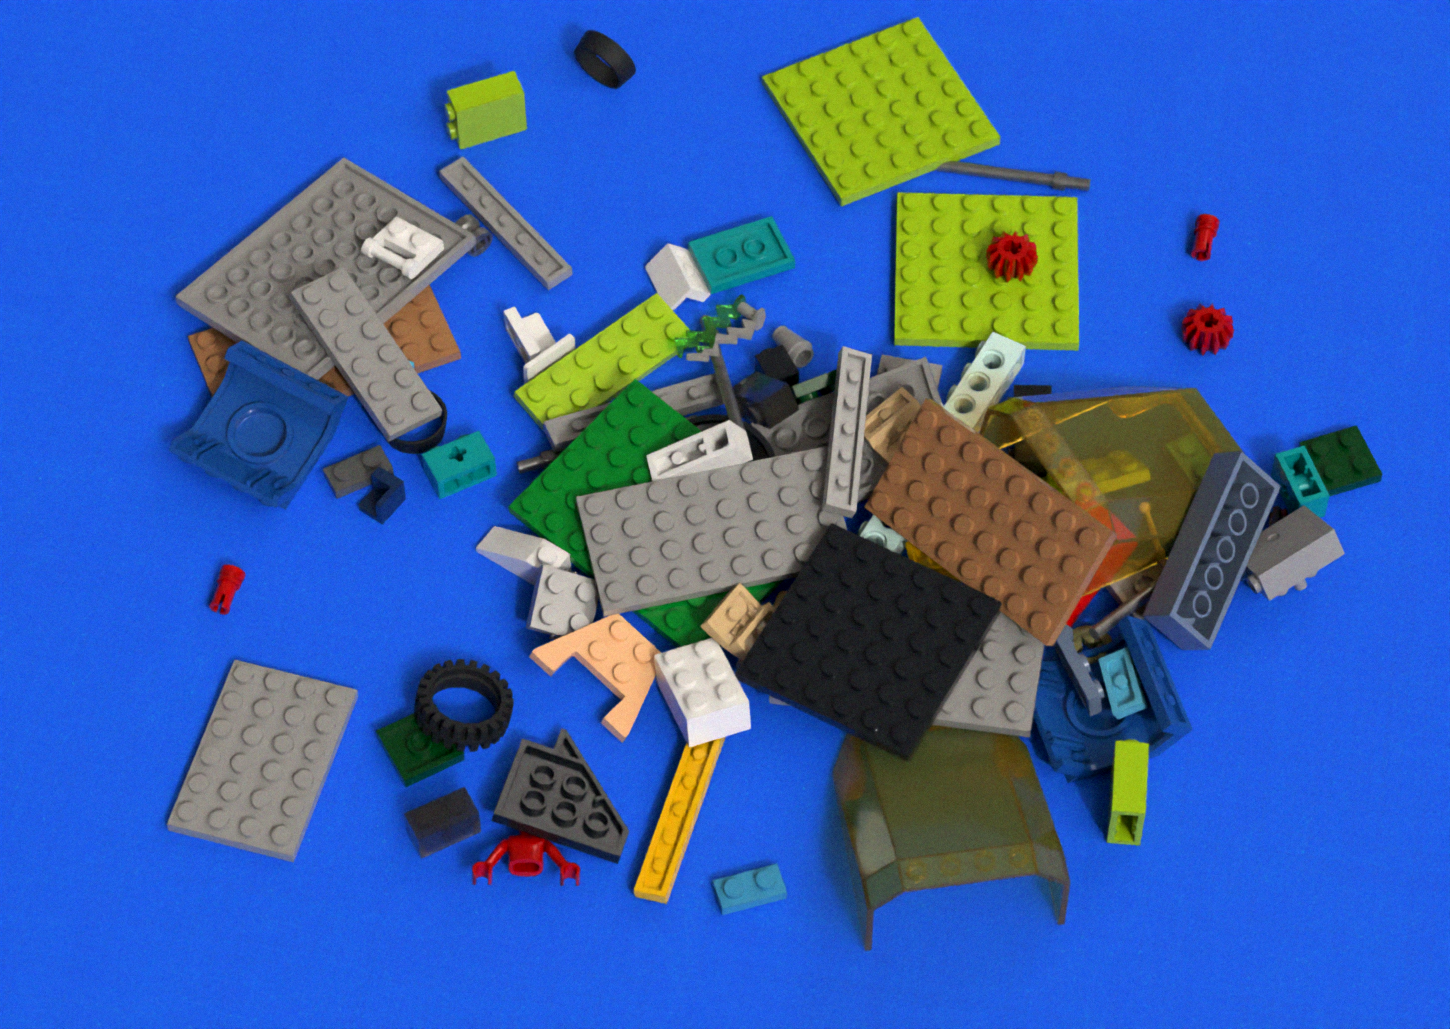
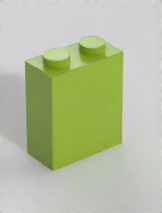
[444,71,527,150]
[1107,739,1149,846]

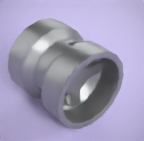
[455,214,493,257]

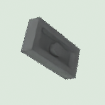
[323,445,394,499]

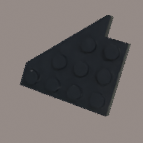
[492,728,629,864]

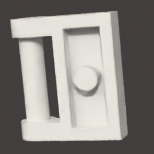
[361,216,444,279]

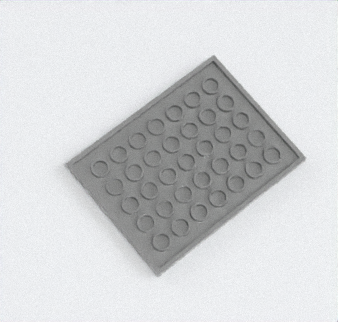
[175,158,477,380]

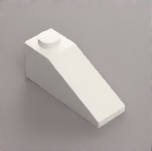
[646,420,753,481]
[476,526,572,586]

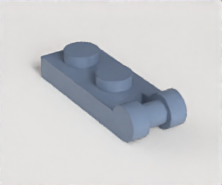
[1055,625,1104,716]

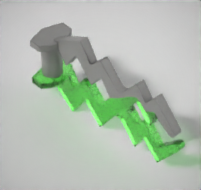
[674,294,766,362]

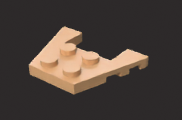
[529,614,661,742]

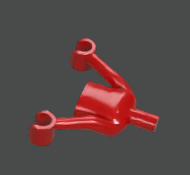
[472,830,580,886]

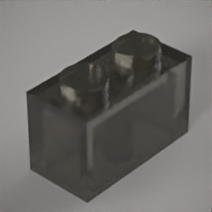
[732,371,799,429]
[404,787,481,859]

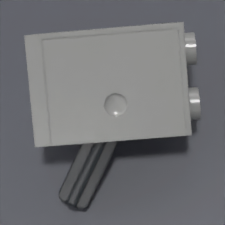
[1240,506,1345,601]

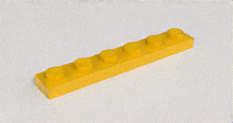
[634,737,726,904]

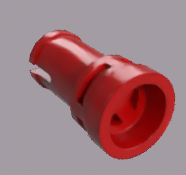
[1191,214,1220,261]
[209,564,246,615]

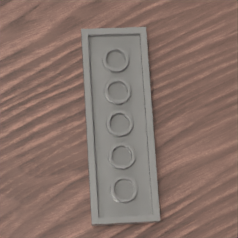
[289,267,442,442]

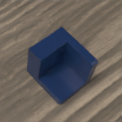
[359,467,406,525]

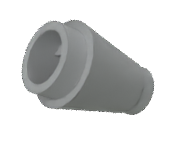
[772,326,814,368]

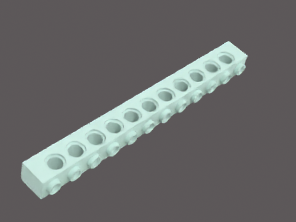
[857,332,1026,555]

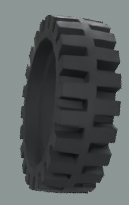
[414,659,514,752]

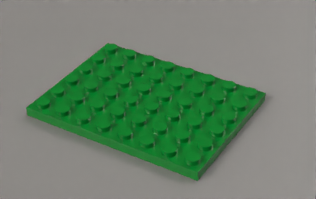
[508,379,783,648]

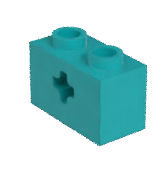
[422,431,497,499]
[1271,445,1330,518]

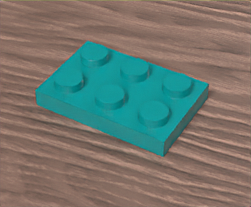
[688,216,795,294]

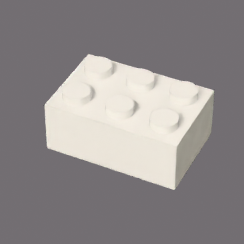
[654,638,751,747]

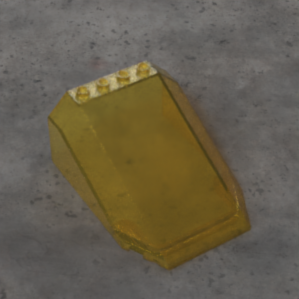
[979,386,1245,597]
[832,725,1070,951]

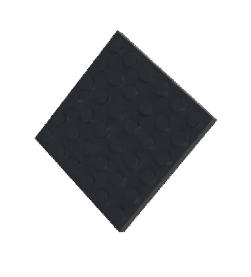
[735,523,1002,762]

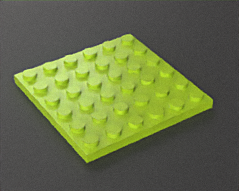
[762,17,1000,207]
[894,192,1079,351]

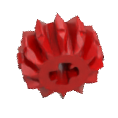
[986,230,1038,283]
[1181,303,1234,356]

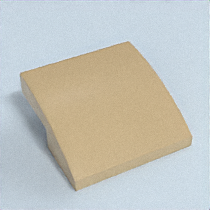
[864,387,921,465]
[700,583,776,661]

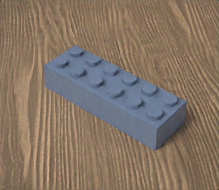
[1143,451,1281,650]

